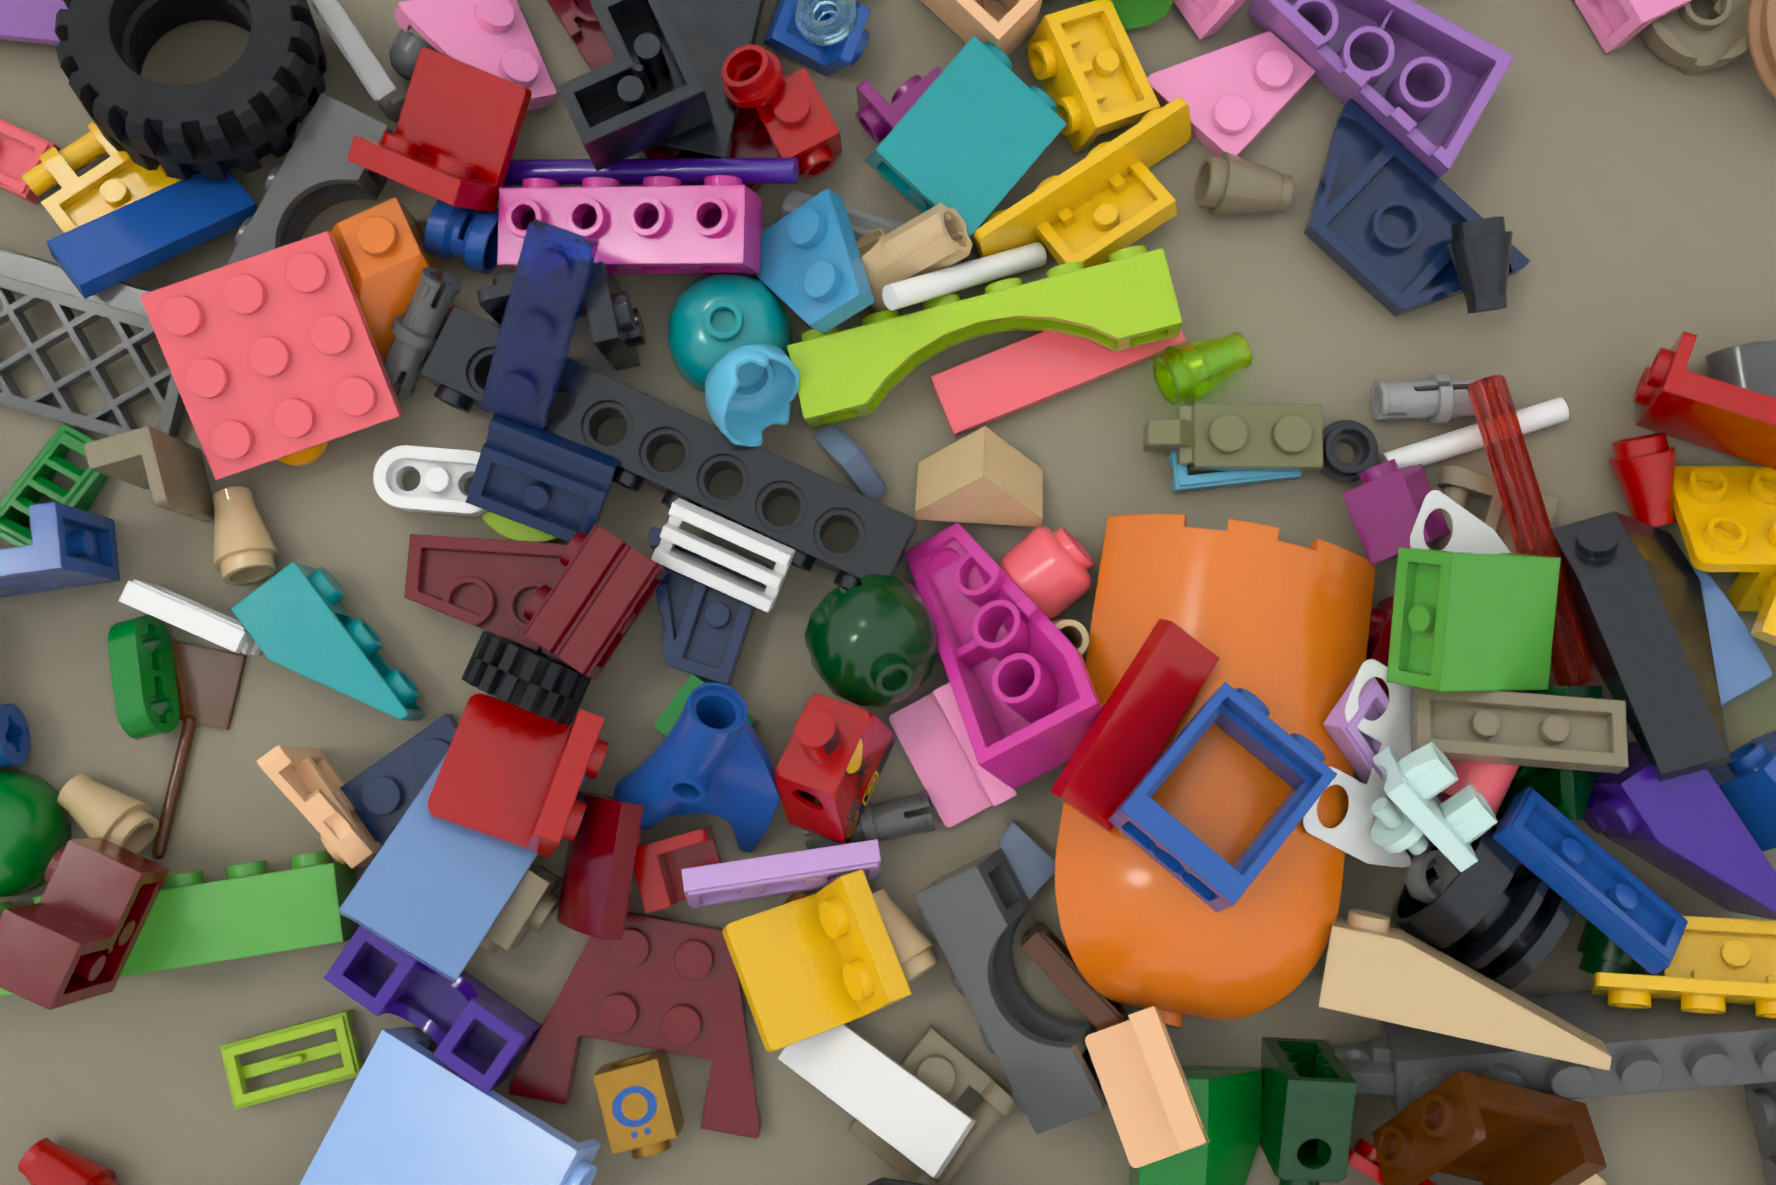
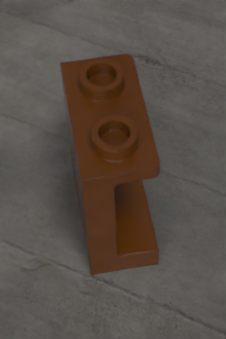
[1372,1070,1607,1185]

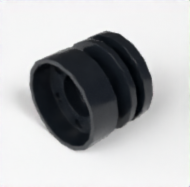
[1392,825,1576,990]

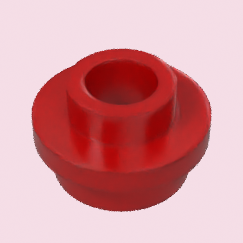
[721,44,784,108]

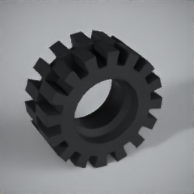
[461,631,592,726]

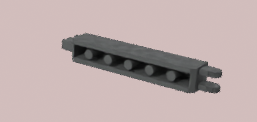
[1334,991,1776,1114]

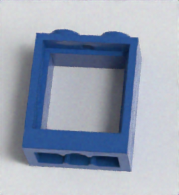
[1108,682,1337,913]

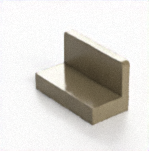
[84,426,214,522]

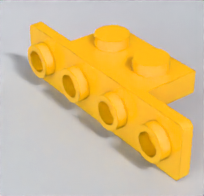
[973,97,1192,268]
[1591,916,1776,1019]

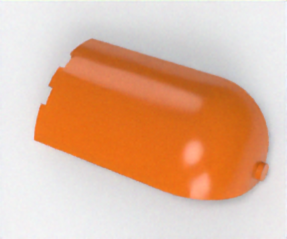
[1055,514,1376,1029]

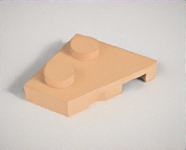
[256,745,382,869]

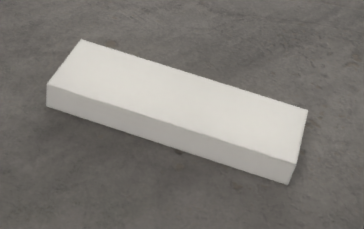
[778,1024,976,1178]

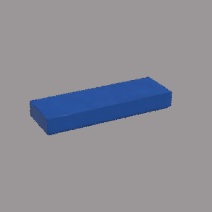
[46,170,257,299]
[1492,786,1688,975]

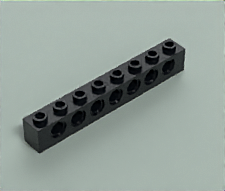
[420,305,917,591]

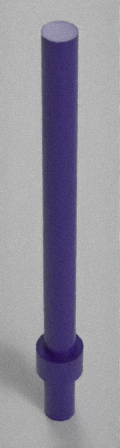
[502,158,799,188]

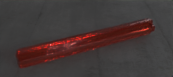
[1467,375,1597,686]

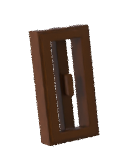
[1021,920,1129,1031]

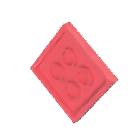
[140,231,404,481]

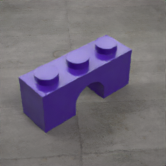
[324,926,542,1094]

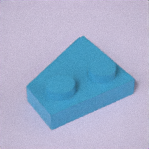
[756,188,875,334]

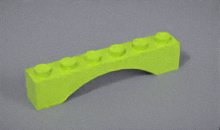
[787,245,1183,429]

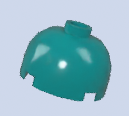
[668,273,792,393]

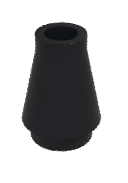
[1446,216,1513,314]

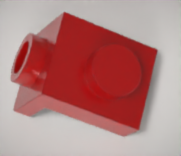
[753,68,842,179]

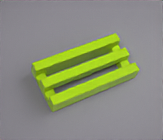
[220,1009,365,1110]

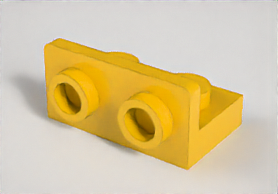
[1027,0,1160,153]

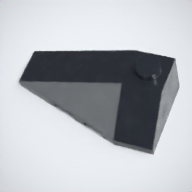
[1548,511,1730,781]

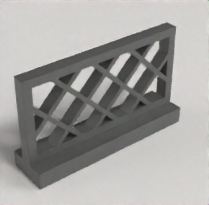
[0,247,185,438]

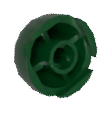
[805,574,938,707]

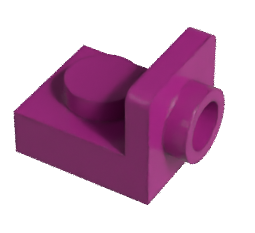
[855,66,943,143]

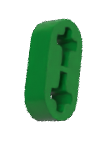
[108,615,180,740]

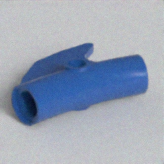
[614,682,780,852]

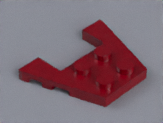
[508,911,762,1139]

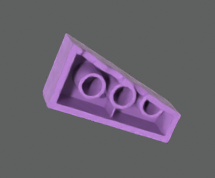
[1247,0,1515,178]

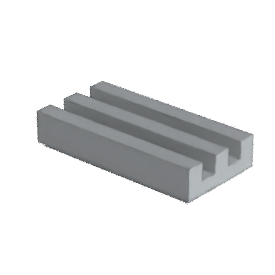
[311,0,405,123]

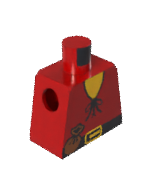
[775,693,897,844]

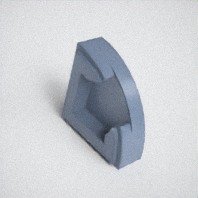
[813,423,887,500]
[998,821,1055,900]

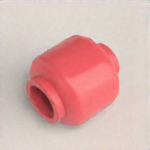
[1000,526,1095,620]

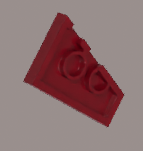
[404,534,568,663]

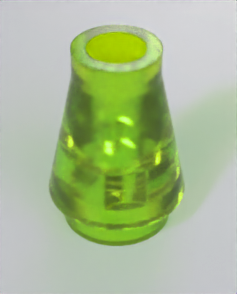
[1153,332,1252,405]

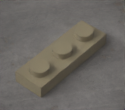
[1411,687,1628,774]

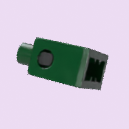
[1260,1037,1357,1185]

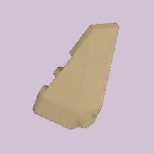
[1318,909,1612,1071]

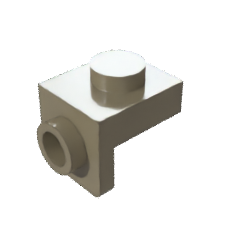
[479,866,562,952]

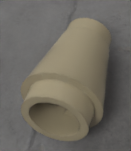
[1195,152,1294,215]

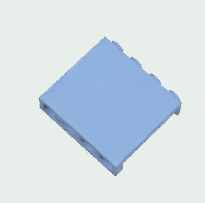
[300,1027,602,1185]

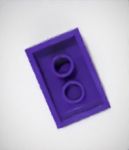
[1582,742,1776,920]

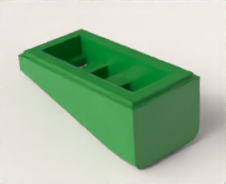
[0,423,109,547]

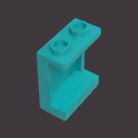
[865,36,1067,238]

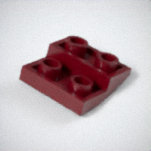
[556,791,643,940]

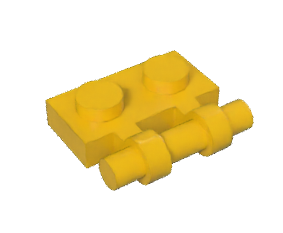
[21,121,182,233]

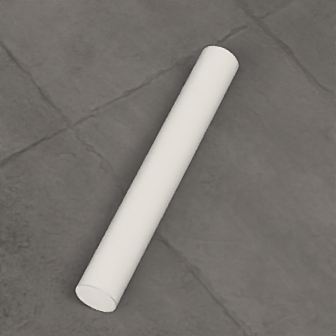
[882,242,1047,311]
[1380,397,1569,468]

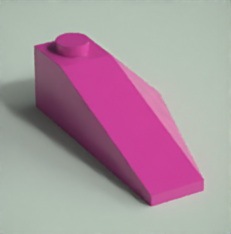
[905,522,1102,789]

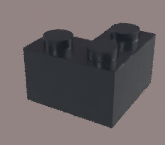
[556,0,713,171]

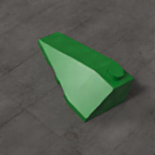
[1129,1065,1262,1185]

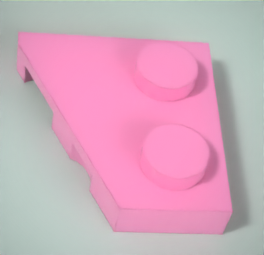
[394,0,557,111]

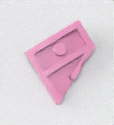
[1147,31,1316,157]

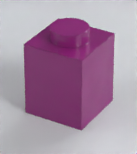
[1342,459,1451,565]

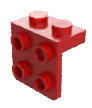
[427,693,609,858]

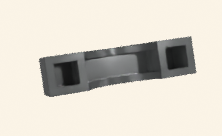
[226,93,394,266]
[914,848,1107,1134]

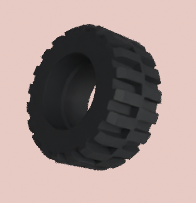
[54,0,327,181]

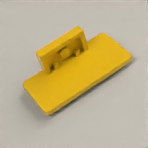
[1673,466,1776,612]

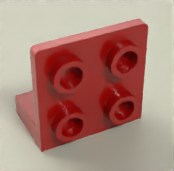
[347,47,532,213]

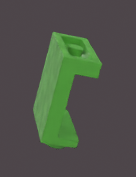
[1386,547,1561,692]

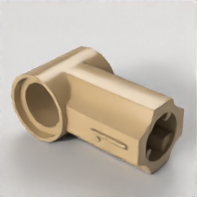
[856,202,973,312]

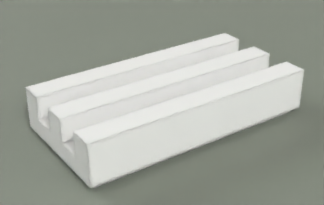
[651,498,796,613]
[119,579,261,656]

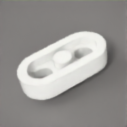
[373,445,489,517]

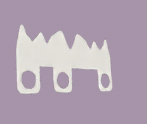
[1303,490,1511,868]

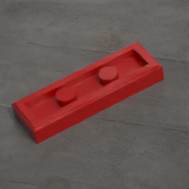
[1049,618,1220,832]

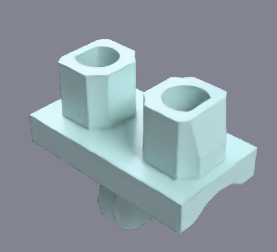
[1371,742,1498,872]

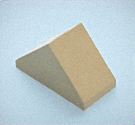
[915,426,1043,527]

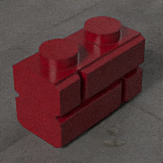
[522,524,668,679]

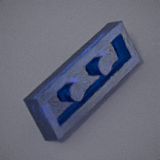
[479,219,599,430]

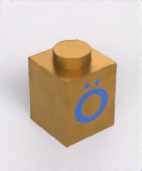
[593,1050,685,1159]

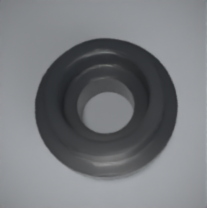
[1320,420,1378,483]

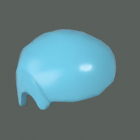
[705,344,800,447]

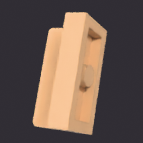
[1085,1006,1210,1168]

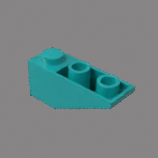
[231,561,426,721]

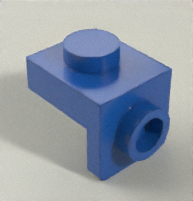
[763,0,870,77]

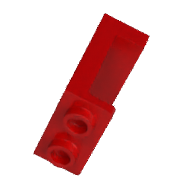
[1632,331,1776,470]

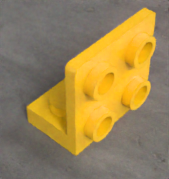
[722,869,911,1052]

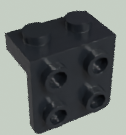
[477,258,646,371]

